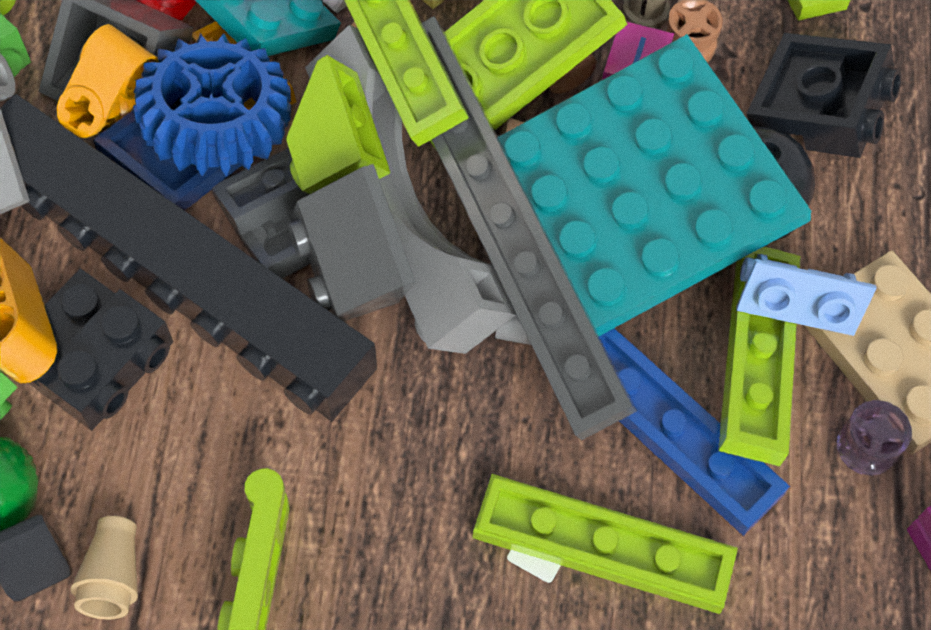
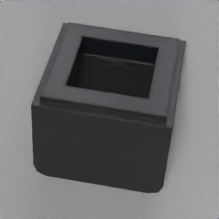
[0,514,72,602]

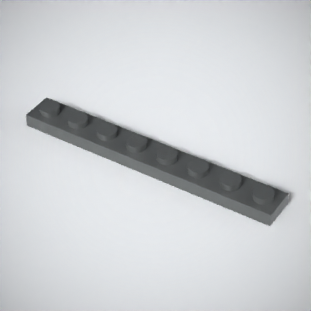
[422,16,637,441]

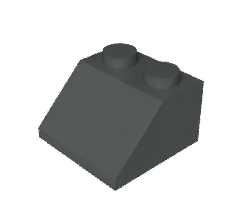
[39,0,194,119]
[287,164,416,321]

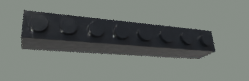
[0,94,377,422]

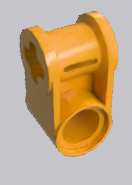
[57,24,159,138]

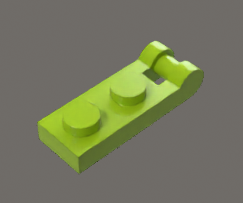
[217,468,289,630]

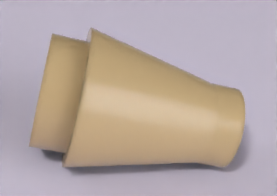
[71,516,138,620]

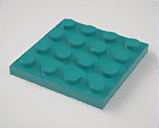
[498,34,811,336]

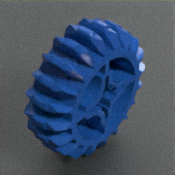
[133,33,291,177]

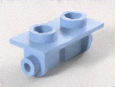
[736,254,877,336]

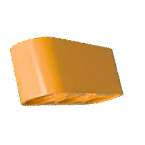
[0,237,57,384]

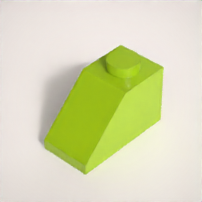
[286,55,391,194]

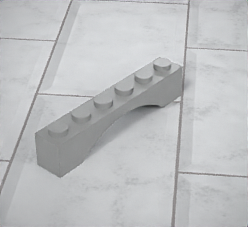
[305,25,516,354]

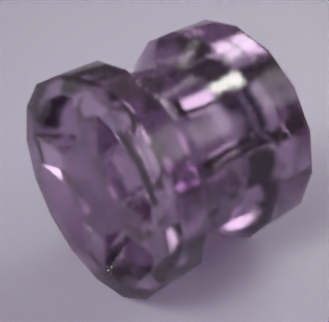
[837,400,912,476]

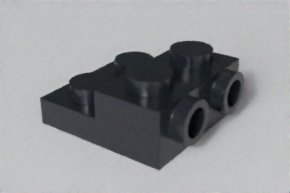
[746,33,902,158]
[28,268,173,431]

